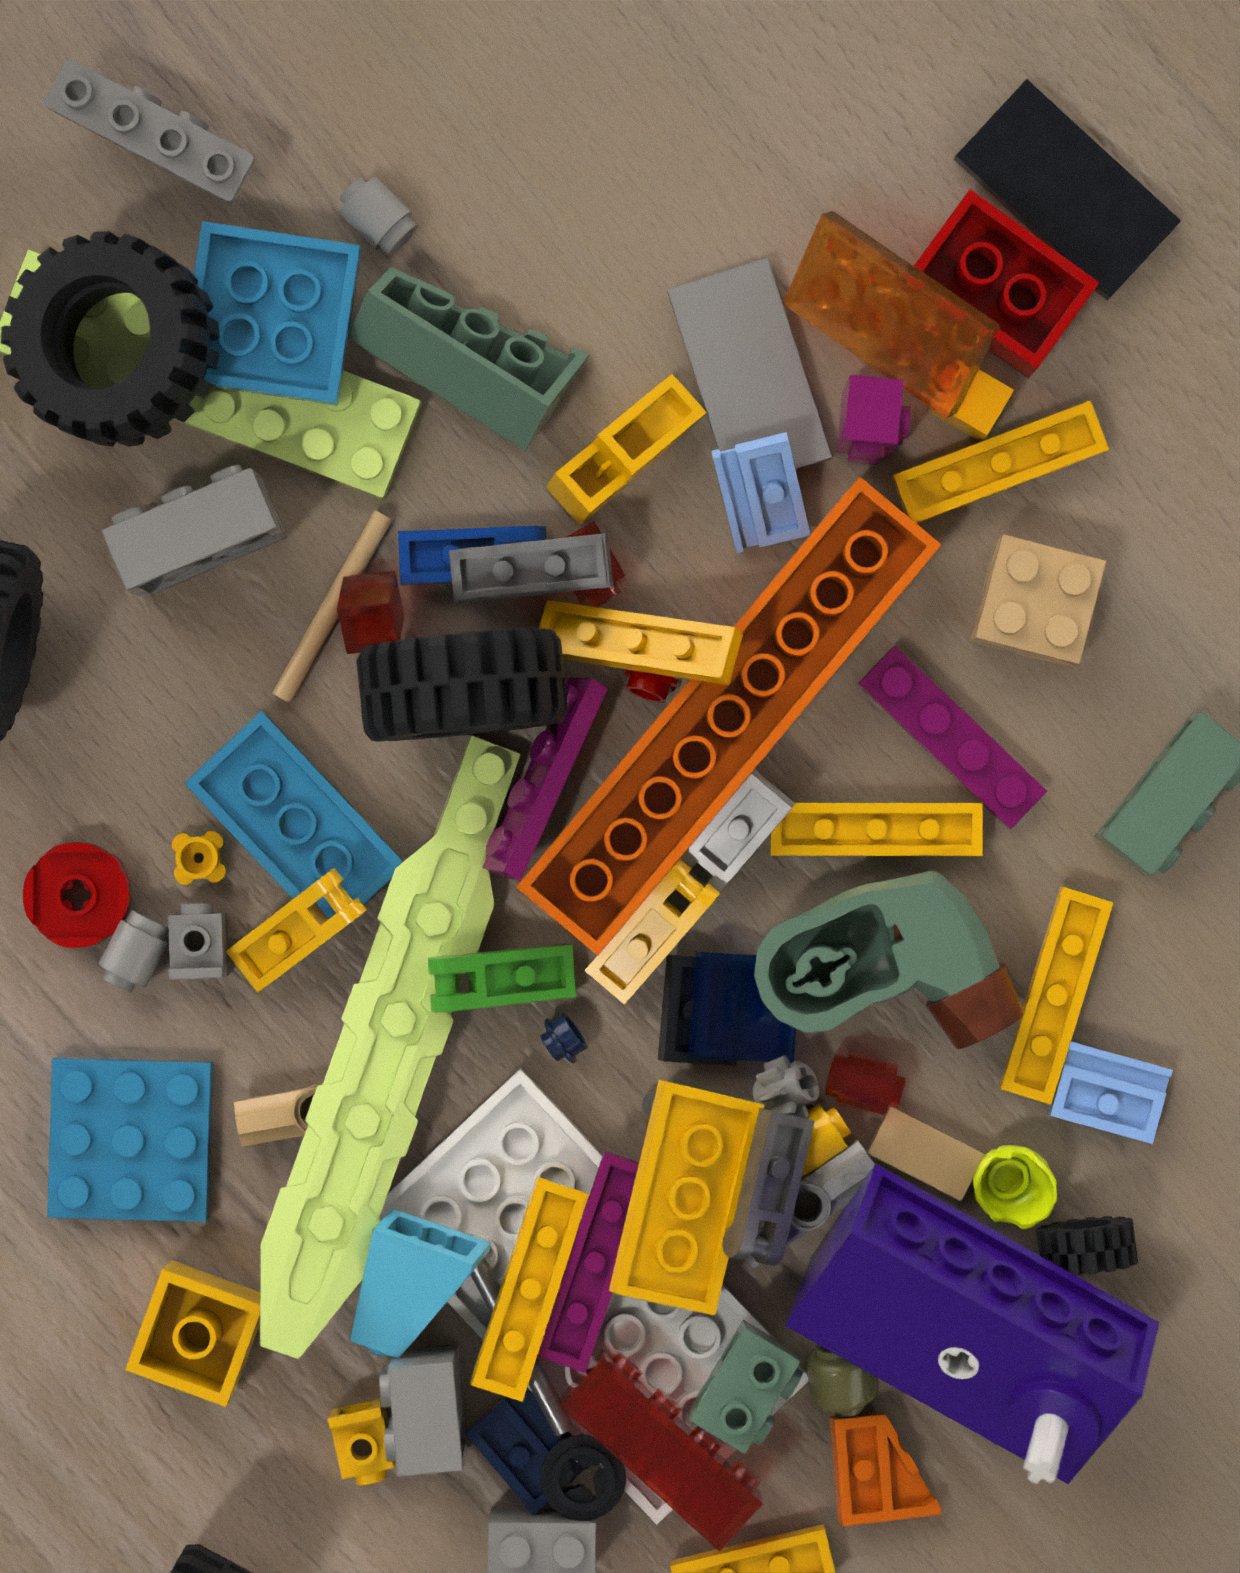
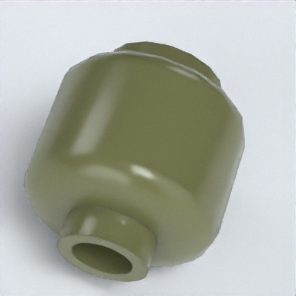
[805,1343,879,1417]

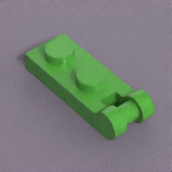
[428,943,576,1012]

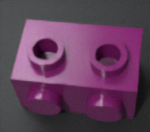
[836,375,911,465]

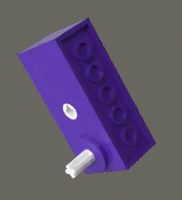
[785,1164,1159,1484]

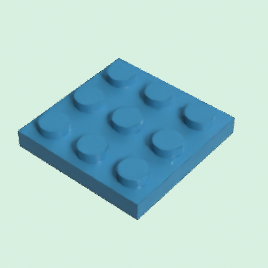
[194,221,362,406]
[47,1057,213,1222]

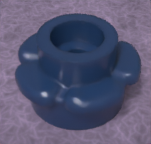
[540,1013,587,1063]

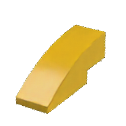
[546,374,707,526]

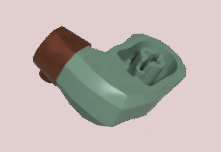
[754,871,1024,1050]

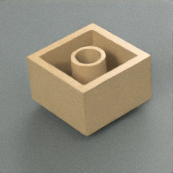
[969,534,1106,668]

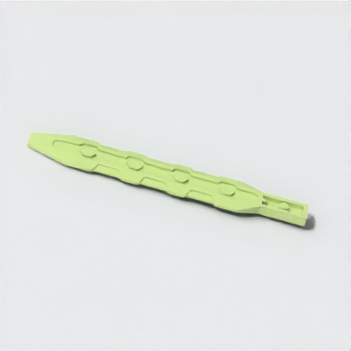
[260,736,521,1359]

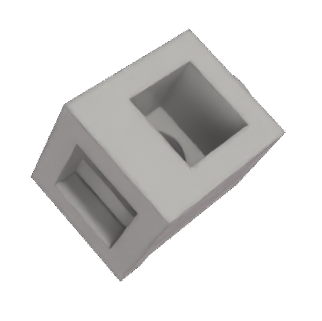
[168,903,229,980]

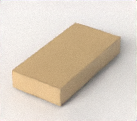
[866,1105,985,1201]

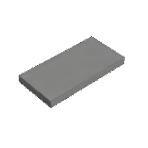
[667,257,832,471]

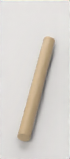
[272,510,392,703]

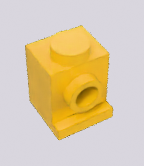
[328,1398,396,1486]

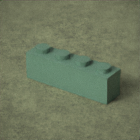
[348,267,589,450]

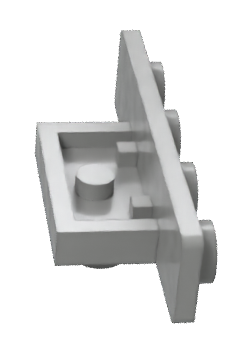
[44,59,255,203]

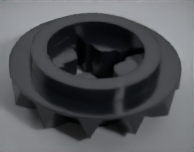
[541,1433,626,1521]

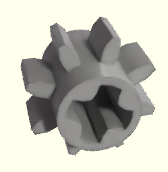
[753,1055,819,1118]

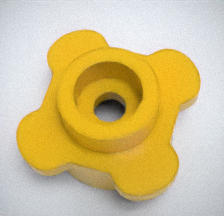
[171,831,226,885]

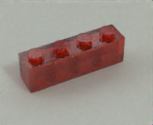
[560,1349,763,1552]

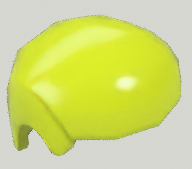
[973,1145,1058,1229]

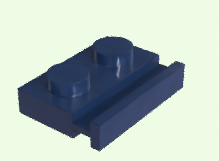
[465,1388,588,1515]

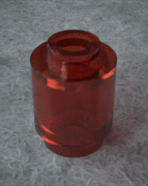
[824,1052,905,1116]

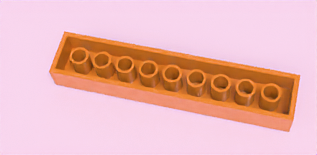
[516,476,942,956]

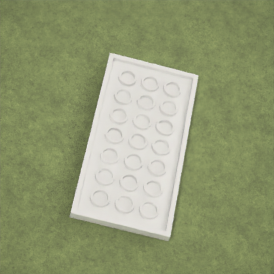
[379,1068,809,1525]

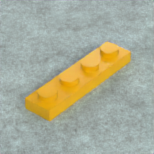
[891,400,1109,524]
[539,600,743,685]
[770,803,983,856]
[998,886,1114,1105]
[469,1177,589,1402]

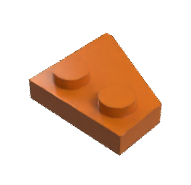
[829,1411,942,1527]

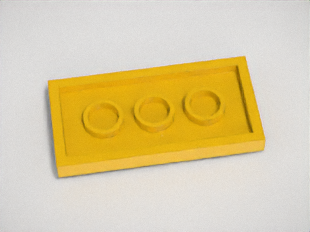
[609,1079,765,1316]

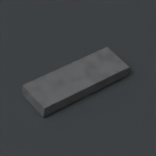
[449,533,614,603]

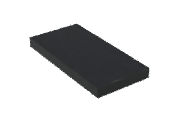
[954,79,1181,301]

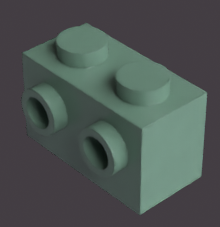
[688,1320,803,1454]

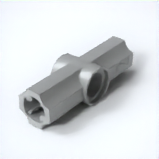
[746,1139,875,1269]

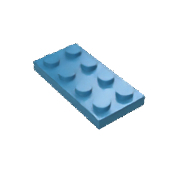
[184,711,404,919]

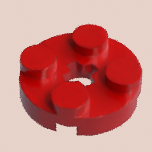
[23,842,132,948]

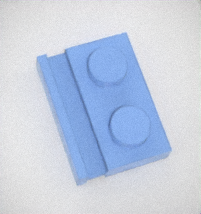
[712,432,811,553]
[1048,1041,1173,1144]

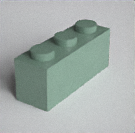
[1094,712,1240,876]

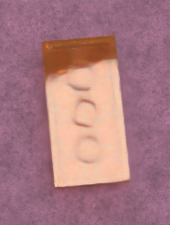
[783,210,1000,419]

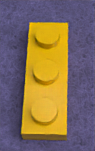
[670,1524,835,1573]

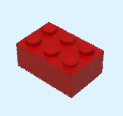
[901,189,1099,379]

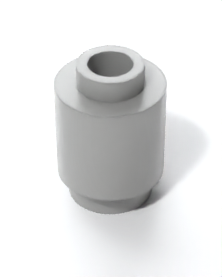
[340,176,418,256]
[98,909,169,992]

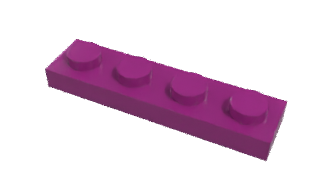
[857,646,1047,829]
[482,677,608,881]
[537,1150,639,1373]

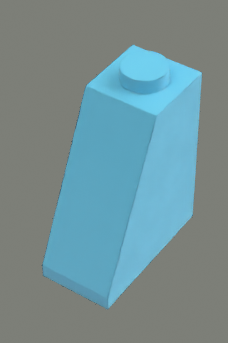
[350,1208,491,1359]

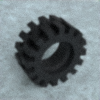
[1037,1216,1138,1276]

